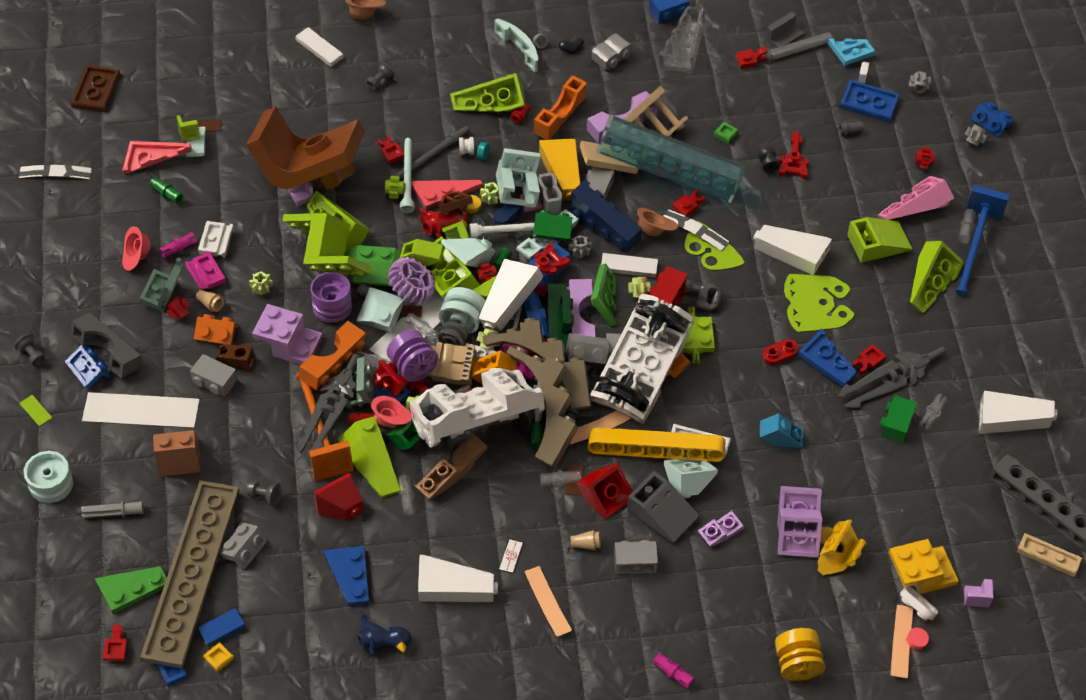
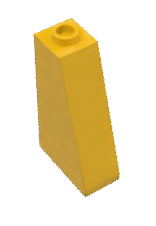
[539,139,580,201]

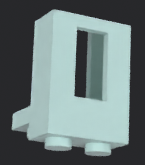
[496,148,540,207]

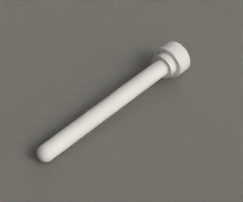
[469,223,534,238]

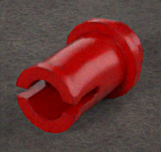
[511,102,531,123]

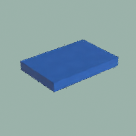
[839,80,900,123]

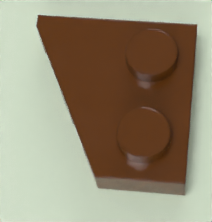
[438,191,473,213]

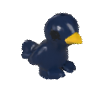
[358,614,411,656]

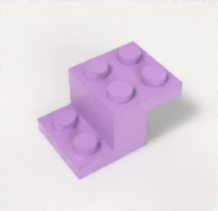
[252,304,323,364]
[777,486,822,557]

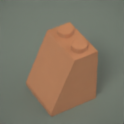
[153,430,201,477]

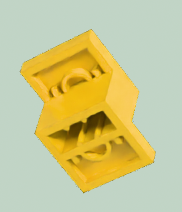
[889,539,958,594]

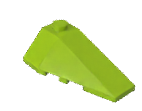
[450,73,525,111]
[307,191,370,252]
[431,236,480,299]
[910,241,964,313]
[338,416,401,498]

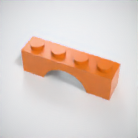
[534,75,587,140]
[298,321,366,390]

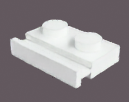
[198,221,234,258]

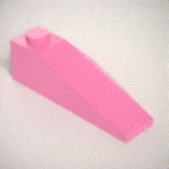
[878,176,954,220]

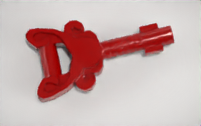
[779,131,809,180]
[535,243,570,275]

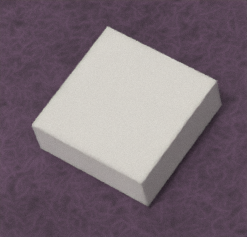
[858,62,869,84]

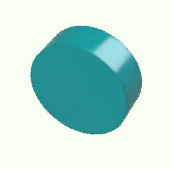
[477,142,490,161]

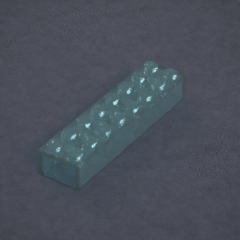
[596,115,746,203]

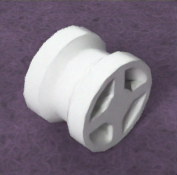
[459,137,474,155]

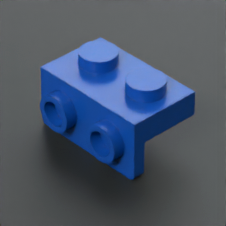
[971,101,1015,137]

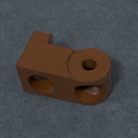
[215,344,256,372]

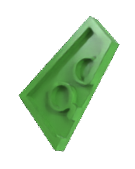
[591,263,617,327]
[95,566,167,614]

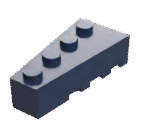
[571,179,642,252]

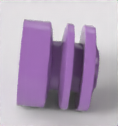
[310,272,352,323]
[386,329,439,382]

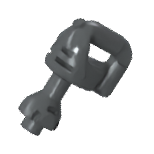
[685,279,722,311]

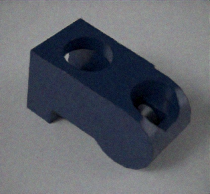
[494,196,523,226]

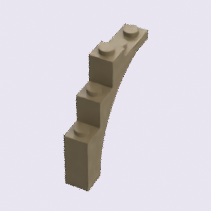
[483,318,592,410]
[506,346,578,469]

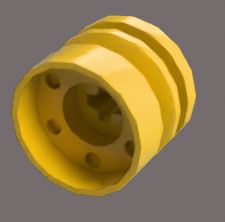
[775,628,825,681]

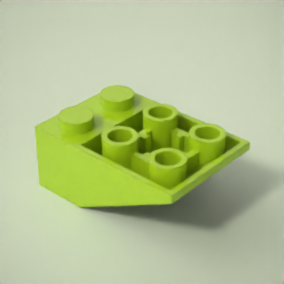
[847,217,912,263]

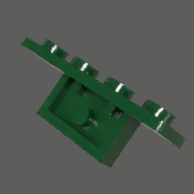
[547,284,574,351]

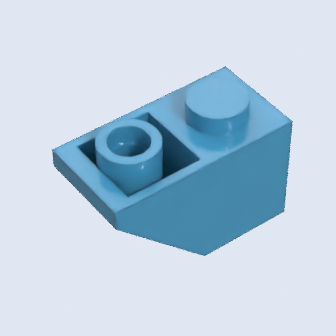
[760,413,804,448]

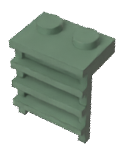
[139,258,184,312]
[330,357,375,409]

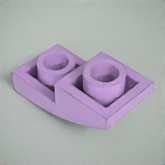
[698,511,744,547]

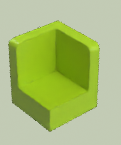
[176,115,200,142]
[442,221,470,239]

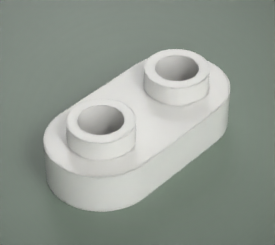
[900,587,938,620]

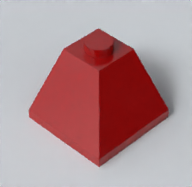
[576,463,633,519]
[314,473,364,520]

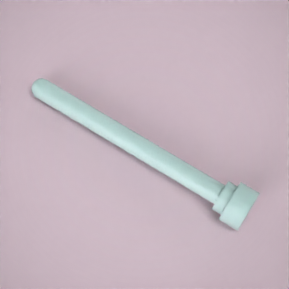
[400,138,415,214]

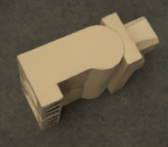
[428,342,477,387]

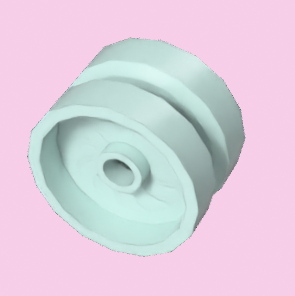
[438,287,485,334]
[24,451,73,503]

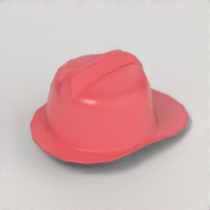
[122,226,151,271]
[371,396,412,428]

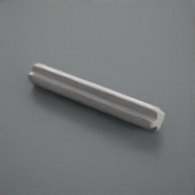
[770,32,833,60]

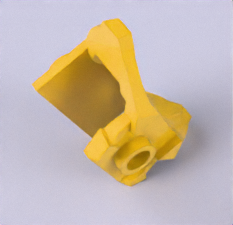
[817,519,867,575]

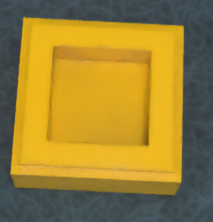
[203,642,234,673]

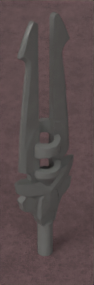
[838,347,946,408]
[298,354,360,453]

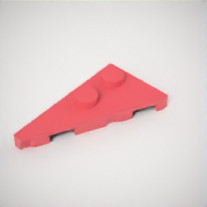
[123,141,192,174]
[411,180,482,210]

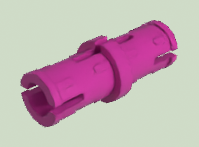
[159,232,197,259]
[653,652,695,689]

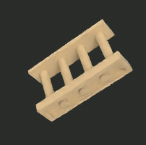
[609,86,688,164]

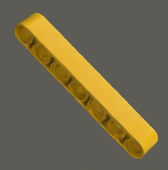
[587,428,726,462]

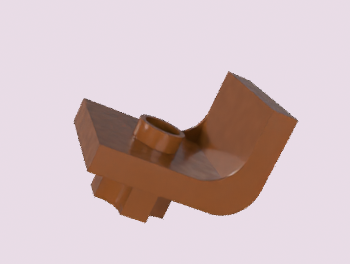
[246,106,365,190]

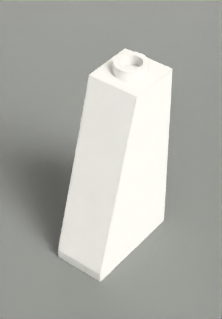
[753,225,832,275]
[478,259,543,331]
[979,391,1057,434]
[418,555,498,602]

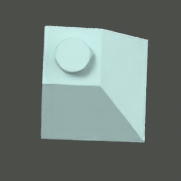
[441,238,496,268]
[357,287,405,333]
[664,459,718,498]

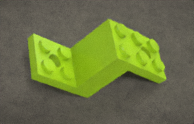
[283,213,372,277]

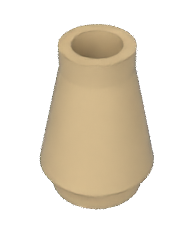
[196,290,224,312]
[571,530,601,550]

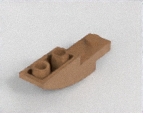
[415,433,488,500]

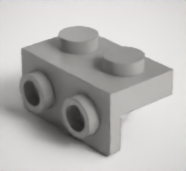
[219,523,268,569]

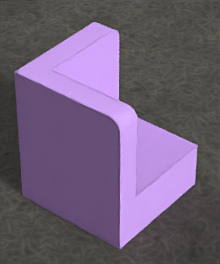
[289,182,313,207]
[964,579,993,608]

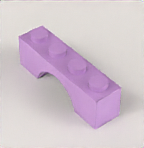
[587,91,658,144]
[567,279,595,337]

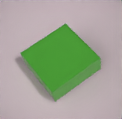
[714,122,739,144]

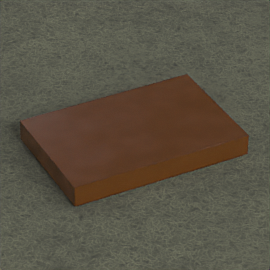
[70,65,121,112]

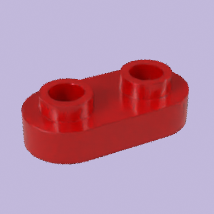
[762,339,799,366]

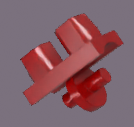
[374,360,409,398]

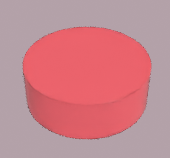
[906,628,929,650]

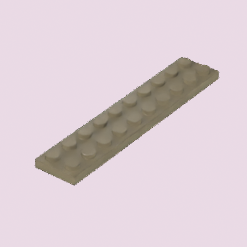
[140,480,240,669]

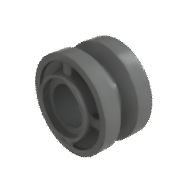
[438,321,468,346]

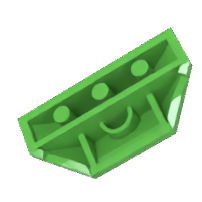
[344,245,401,287]

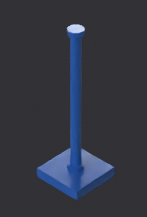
[956,185,1010,296]

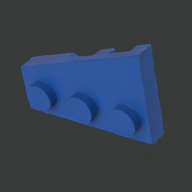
[798,329,856,387]
[323,546,369,607]

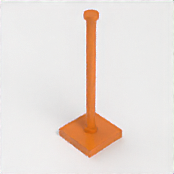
[296,372,354,482]

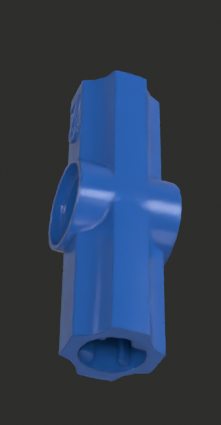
[523,291,549,342]

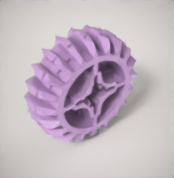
[387,257,436,305]

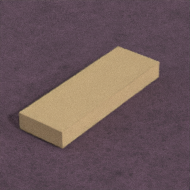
[1017,533,1082,577]

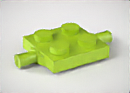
[681,307,715,364]

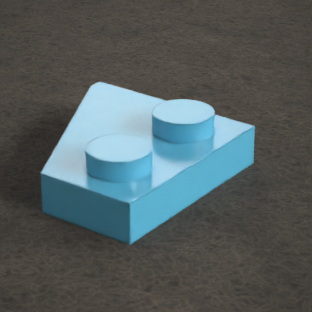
[828,38,875,66]

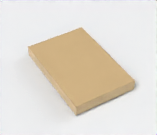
[580,141,639,174]

